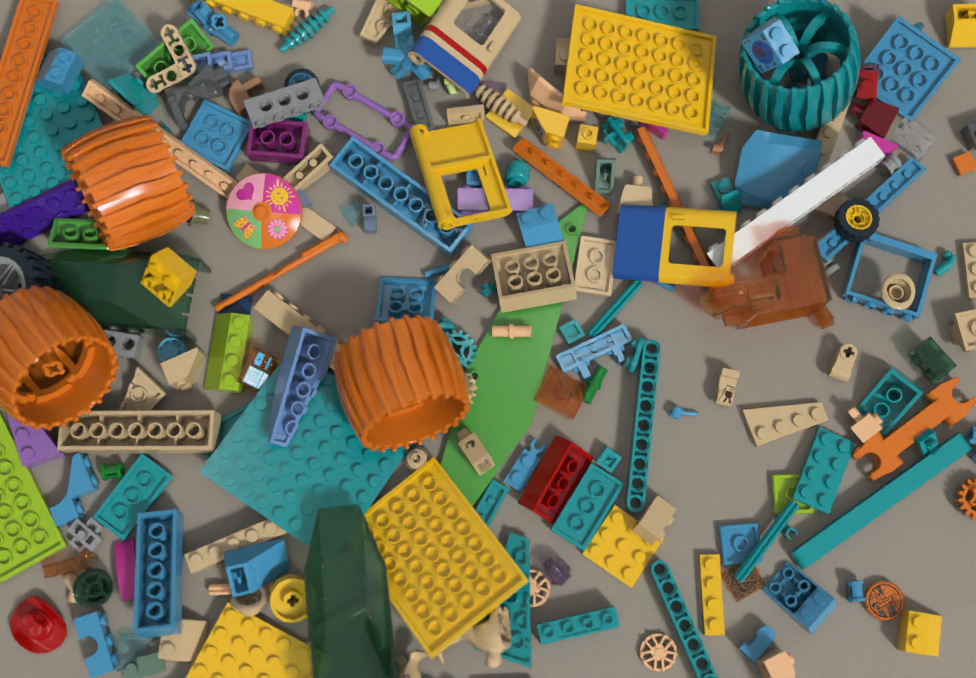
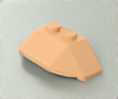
[527,67,587,123]

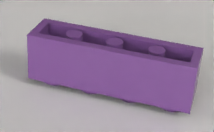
[457,186,533,216]

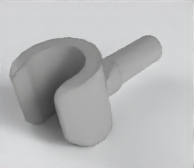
[428,74,444,93]

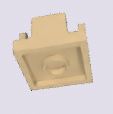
[950,309,976,352]

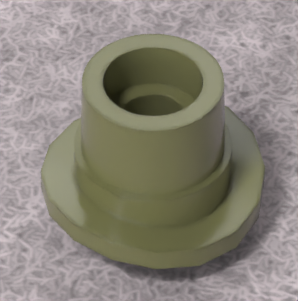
[188,200,210,227]

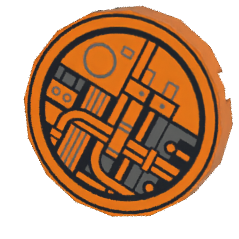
[863,581,905,621]

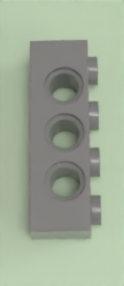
[243,78,325,129]

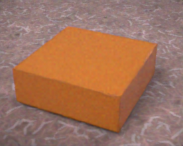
[951,151,976,176]

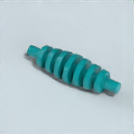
[278,6,335,53]

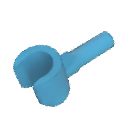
[669,407,698,420]

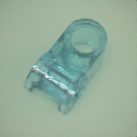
[706,100,731,138]

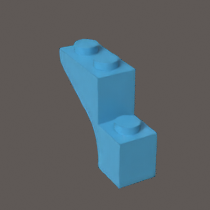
[49,453,100,527]

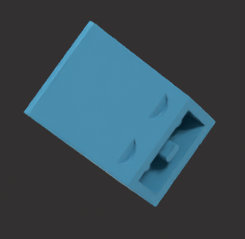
[223,538,290,597]
[762,561,837,635]

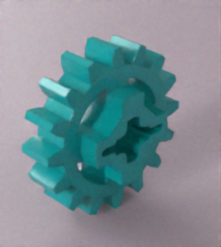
[445,329,477,369]

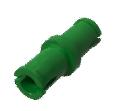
[579,365,608,405]

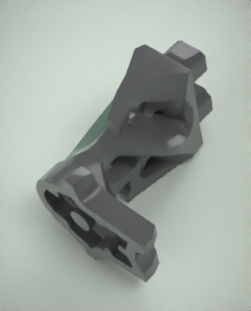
[165,65,232,131]

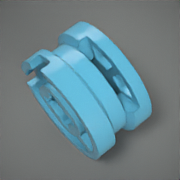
[158,338,188,362]

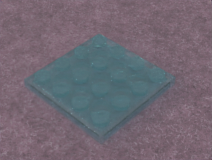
[60,0,160,92]

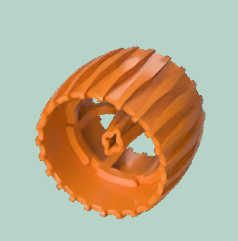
[61,115,195,251]
[0,286,119,430]
[334,315,470,452]

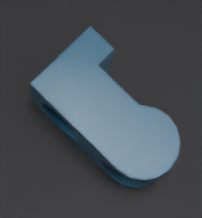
[736,625,775,662]

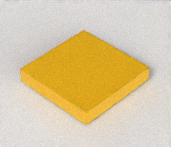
[485,88,533,140]

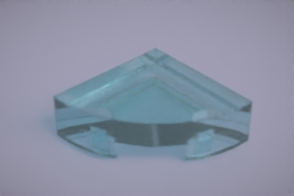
[341,201,360,227]

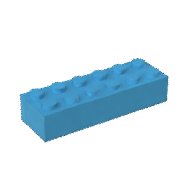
[133,509,183,638]

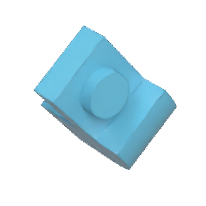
[392,11,414,49]

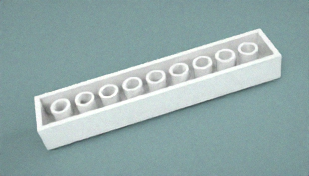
[707,137,885,268]

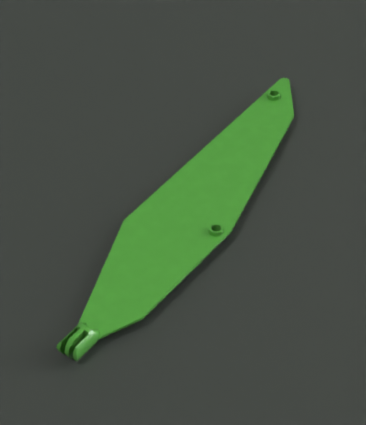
[441,205,587,506]

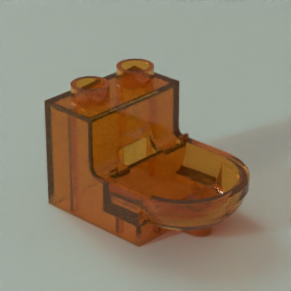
[699,226,832,330]

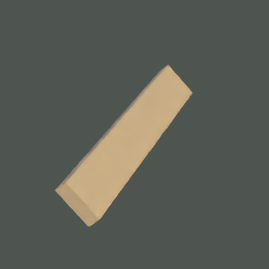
[236,164,337,241]

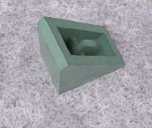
[594,158,616,194]

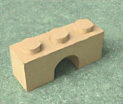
[434,245,492,303]

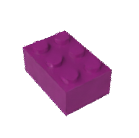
[247,120,310,165]

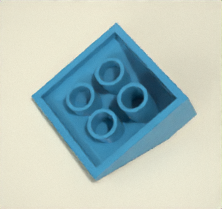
[375,277,437,325]

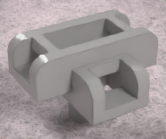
[67,517,104,553]

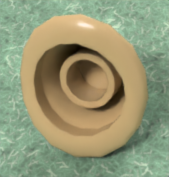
[881,272,916,310]
[230,586,268,617]

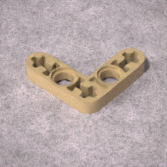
[146,24,198,93]

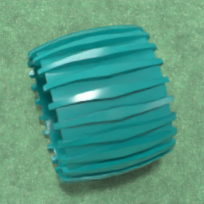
[738,0,861,133]

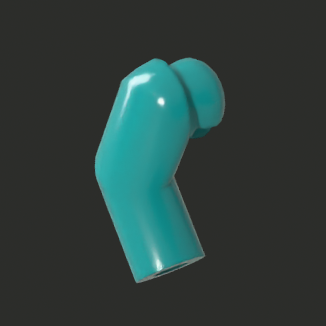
[933,250,956,277]

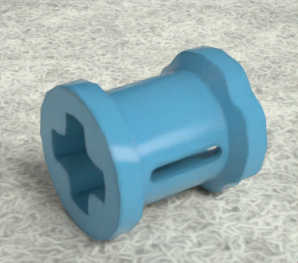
[845,580,866,602]

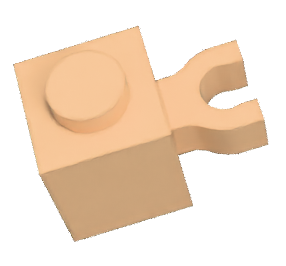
[848,405,883,443]

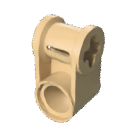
[827,344,858,383]

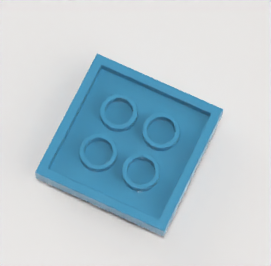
[181,99,250,173]

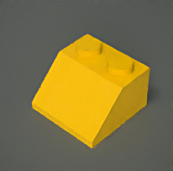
[897,610,942,656]

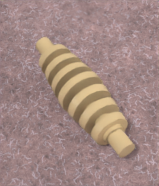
[475,84,529,128]

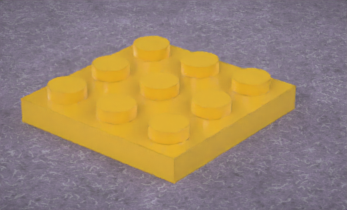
[582,505,664,588]

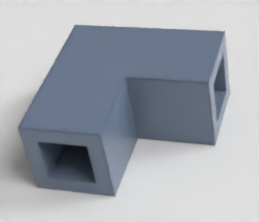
[363,204,377,234]

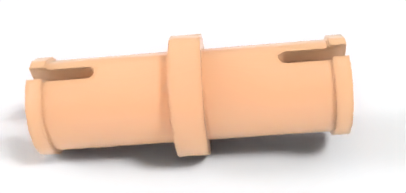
[492,324,532,339]

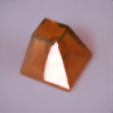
[534,366,584,420]

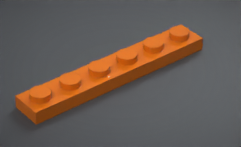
[512,138,612,217]

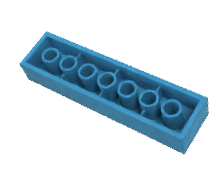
[329,136,474,258]

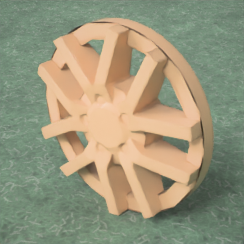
[530,569,551,607]
[639,633,678,672]

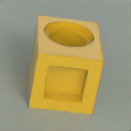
[576,124,599,152]

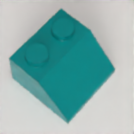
[108,73,160,115]

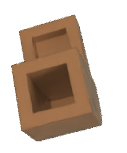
[229,76,265,118]

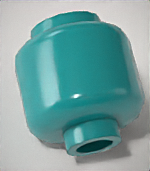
[505,159,530,188]

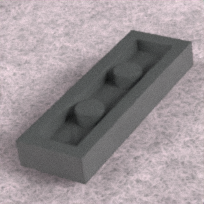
[402,78,435,132]

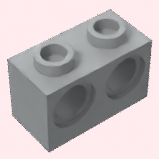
[104,327,144,361]

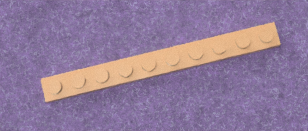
[82,79,238,199]

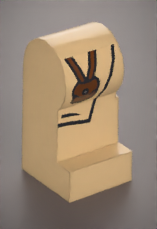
[714,368,740,407]

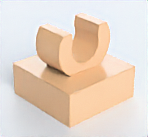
[292,0,315,18]

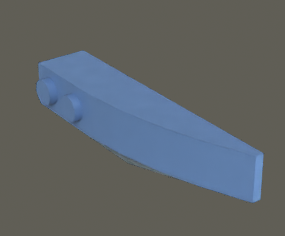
[268,326,337,447]

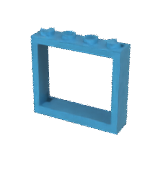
[840,233,938,322]

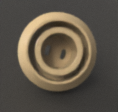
[404,446,431,472]

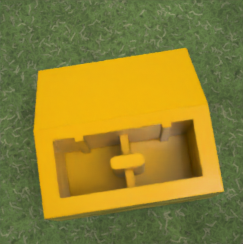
[945,4,976,48]
[140,247,197,308]

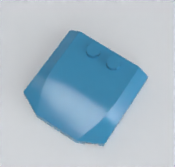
[734,129,822,209]

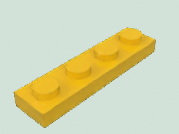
[698,554,725,636]

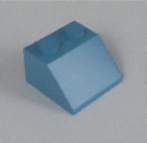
[35,47,84,95]
[516,203,563,248]

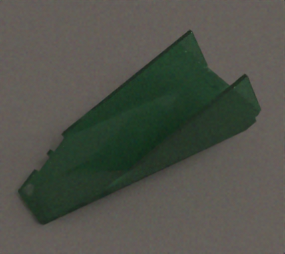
[19,249,211,343]
[303,504,398,678]

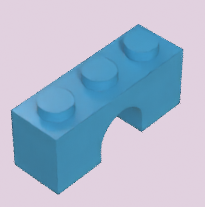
[74,610,120,678]

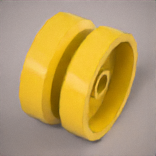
[268,573,315,623]

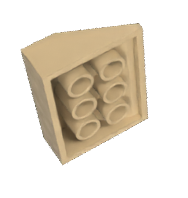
[491,240,577,313]

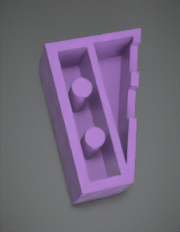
[6,412,68,468]

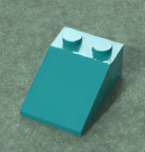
[856,364,923,437]

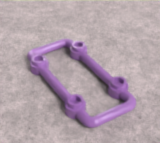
[313,81,414,161]

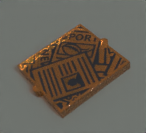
[721,564,766,603]

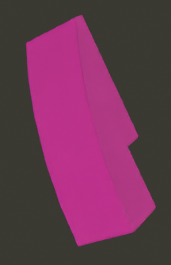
[114,538,136,602]

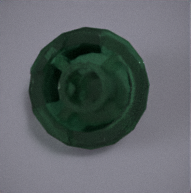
[73,568,113,608]

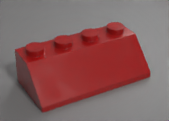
[518,435,593,525]

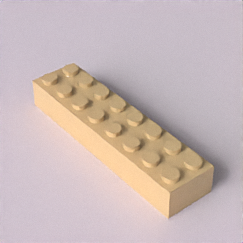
[57,410,221,454]

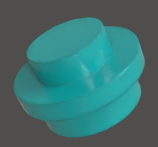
[479,281,497,297]

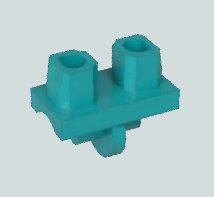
[600,116,634,153]

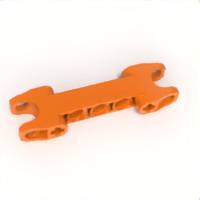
[851,376,976,481]

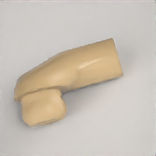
[63,573,82,603]

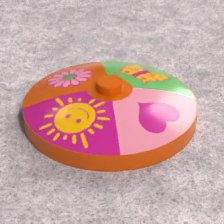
[226,173,303,249]

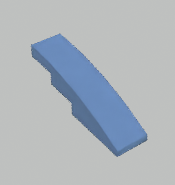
[174,49,254,76]

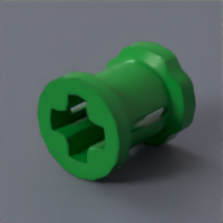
[100,461,125,481]

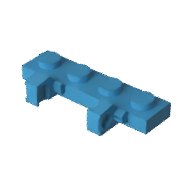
[555,324,633,381]

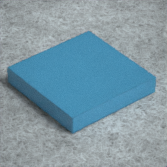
[718,522,763,566]

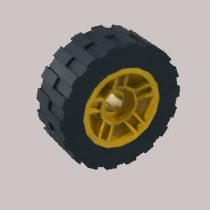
[833,198,880,243]

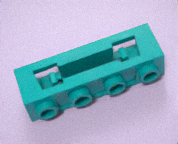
[536,606,620,645]

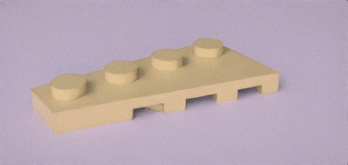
[741,402,829,447]

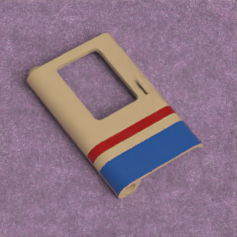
[408,0,521,99]

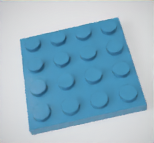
[857,16,961,122]

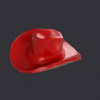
[10,595,67,654]

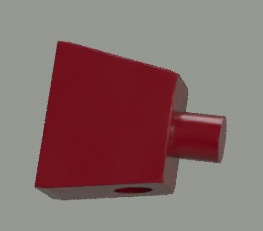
[850,99,900,139]

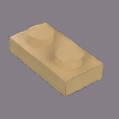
[447,104,485,125]

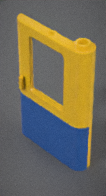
[613,204,737,288]

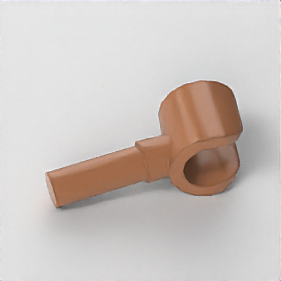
[711,132,730,156]

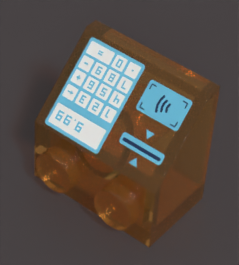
[237,346,281,393]

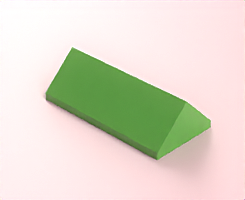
[134,17,215,94]
[47,218,132,251]

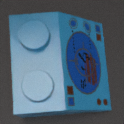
[740,17,800,73]

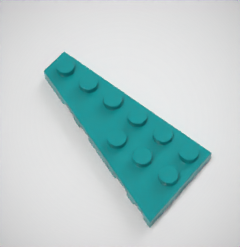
[474,533,532,668]

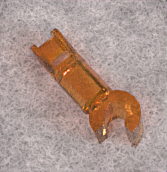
[42,552,99,579]

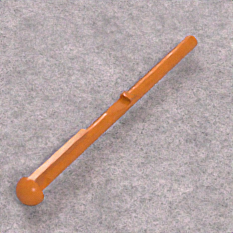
[214,231,348,312]

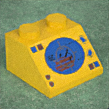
[531,106,570,150]

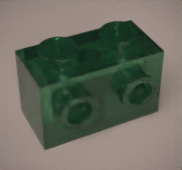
[907,336,957,383]

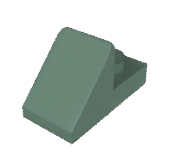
[121,652,166,678]

